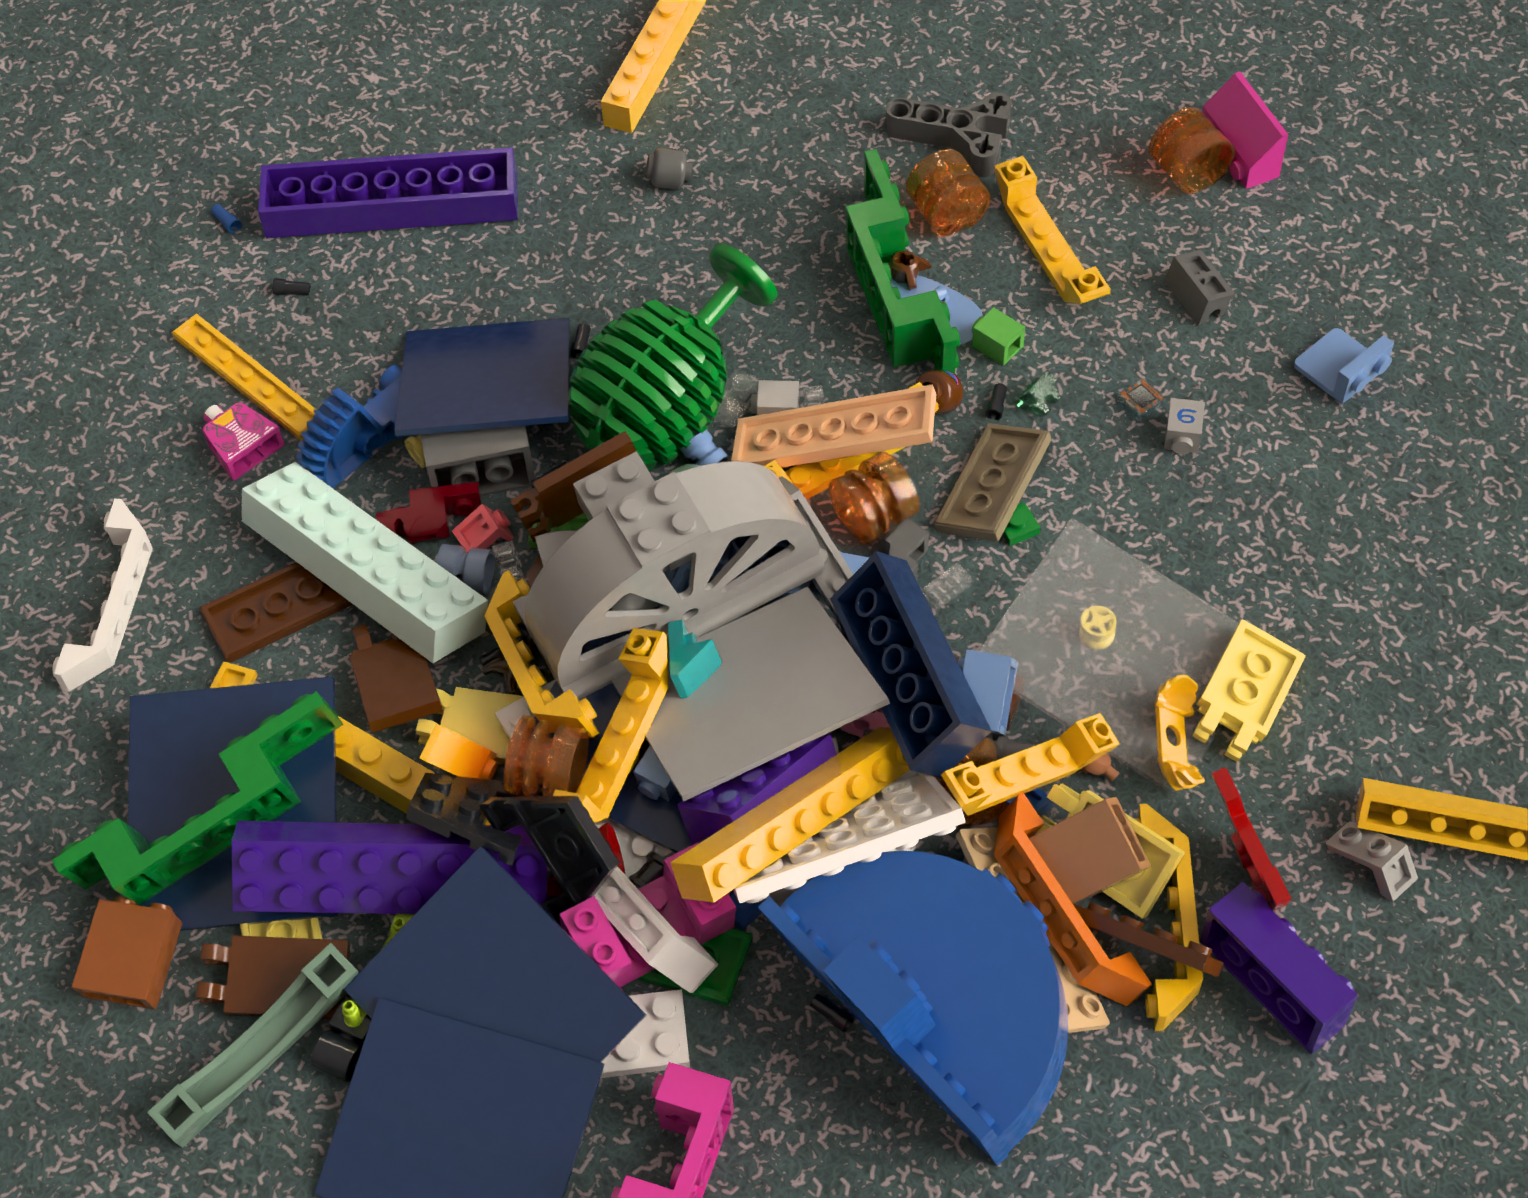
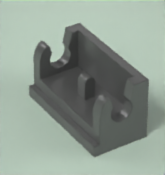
[1164,250,1235,326]

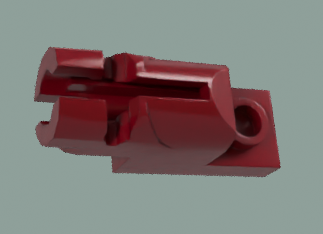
[376,481,482,545]

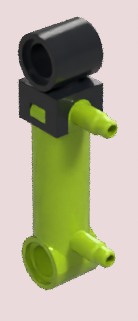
[311,914,415,1082]

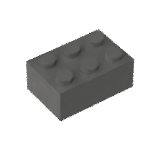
[420,425,535,496]

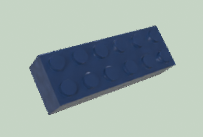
[830,551,992,778]

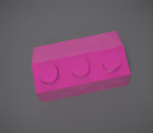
[1199,72,1288,189]

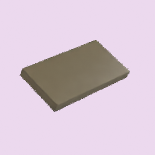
[934,423,1052,542]

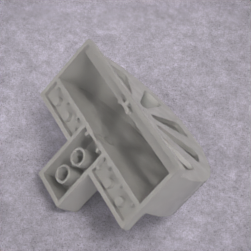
[513,451,825,700]

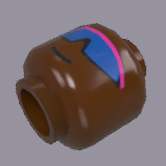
[915,370,963,414]

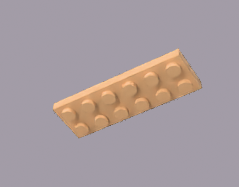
[731,384,936,468]

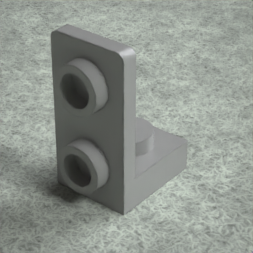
[1326,821,1418,902]

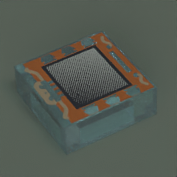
[1116,378,1165,422]

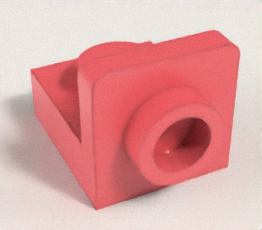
[452,504,515,552]

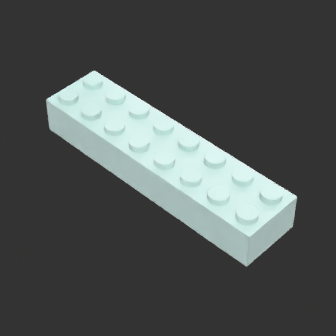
[242,462,488,663]

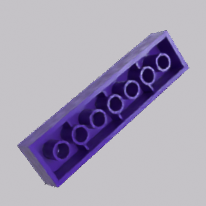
[258,147,518,238]
[232,821,547,914]

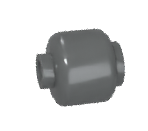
[646,147,692,190]

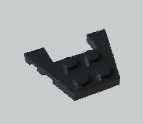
[406,773,541,865]
[479,796,619,926]

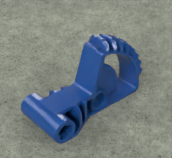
[296,365,408,488]

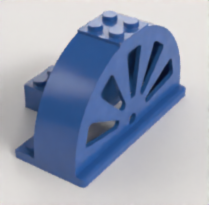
[758,851,1069,1166]

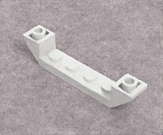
[53,499,153,692]
[594,867,719,993]

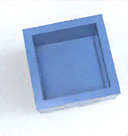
[958,649,1018,735]

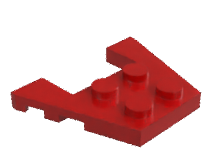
[1212,767,1291,911]

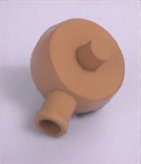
[1081,753,1120,782]

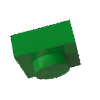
[1002,502,1041,546]

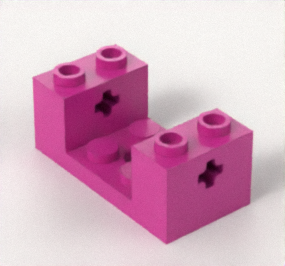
[559,842,736,988]
[611,1062,734,1198]

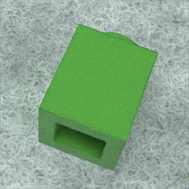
[971,307,1025,366]

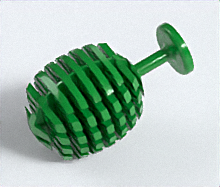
[568,243,778,471]

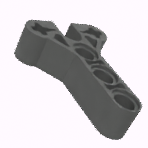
[885,92,1012,177]

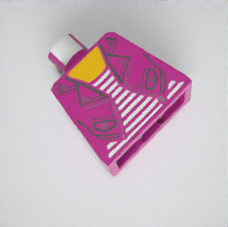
[202,403,284,481]

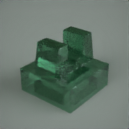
[1014,370,1062,417]

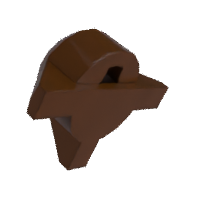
[888,251,931,290]

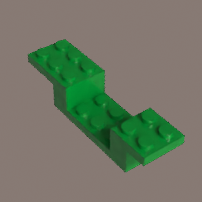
[846,149,960,374]
[52,691,343,905]

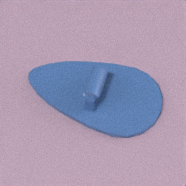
[891,275,983,345]

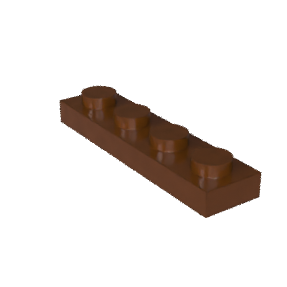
[1073,902,1223,977]

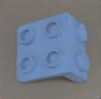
[1294,328,1394,404]

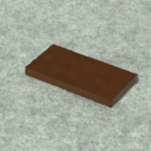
[199,562,354,663]

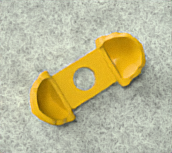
[1154,675,1205,791]

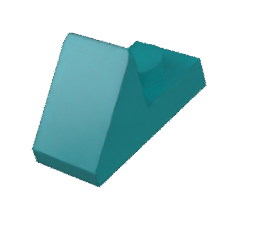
[668,619,722,699]

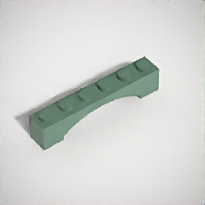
[147,943,359,1148]

